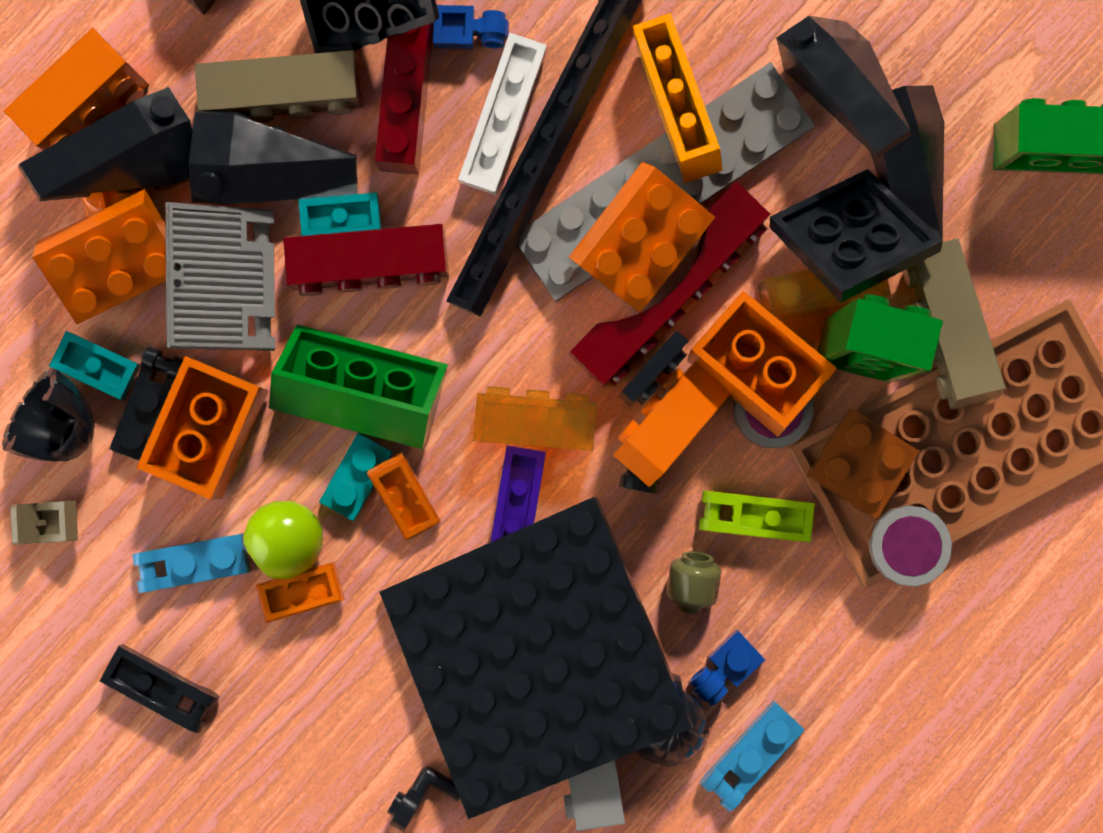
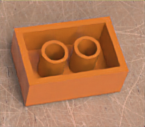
[3,27,149,150]
[569,162,715,313]
[32,189,180,325]
[687,291,837,437]
[136,356,269,500]

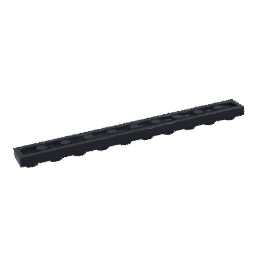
[446,0,641,317]

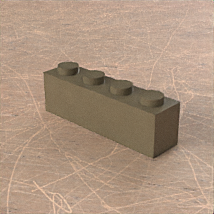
[194,50,362,122]
[903,238,1006,410]

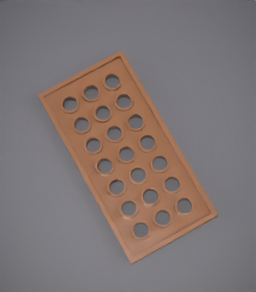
[788,299,1103,589]

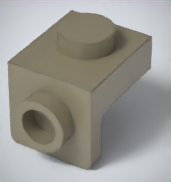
[10,501,78,545]

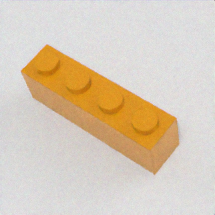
[632,13,723,184]

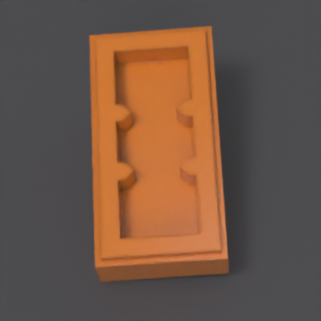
[367,452,441,541]
[256,562,345,623]

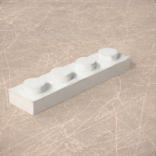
[458,33,547,195]

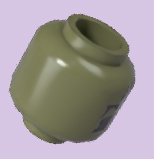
[667,551,722,614]

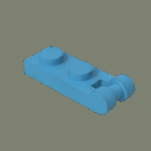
[132,533,251,593]
[699,700,805,812]

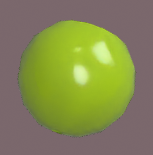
[243,501,323,579]

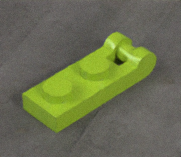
[698,490,815,543]

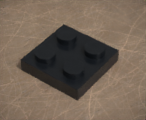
[618,330,689,407]

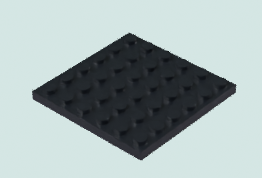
[379,497,694,819]

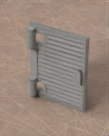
[165,202,275,351]

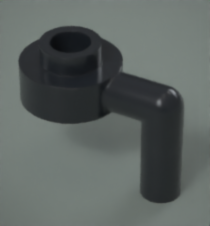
[387,766,460,832]

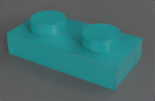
[298,192,382,236]
[49,331,141,401]
[319,433,394,521]

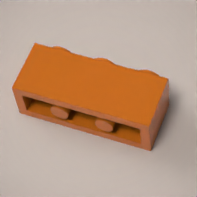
[613,362,731,487]

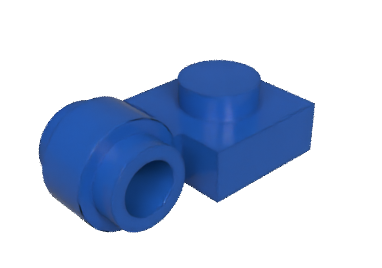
[433,5,509,49]
[689,630,765,706]

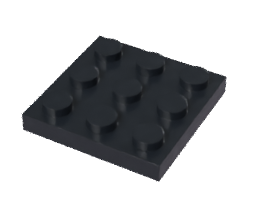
[769,169,943,303]

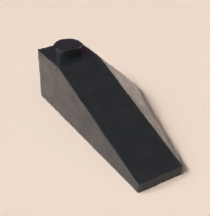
[300,0,440,53]
[776,16,911,158]
[870,85,945,240]
[18,87,193,201]
[189,111,358,204]

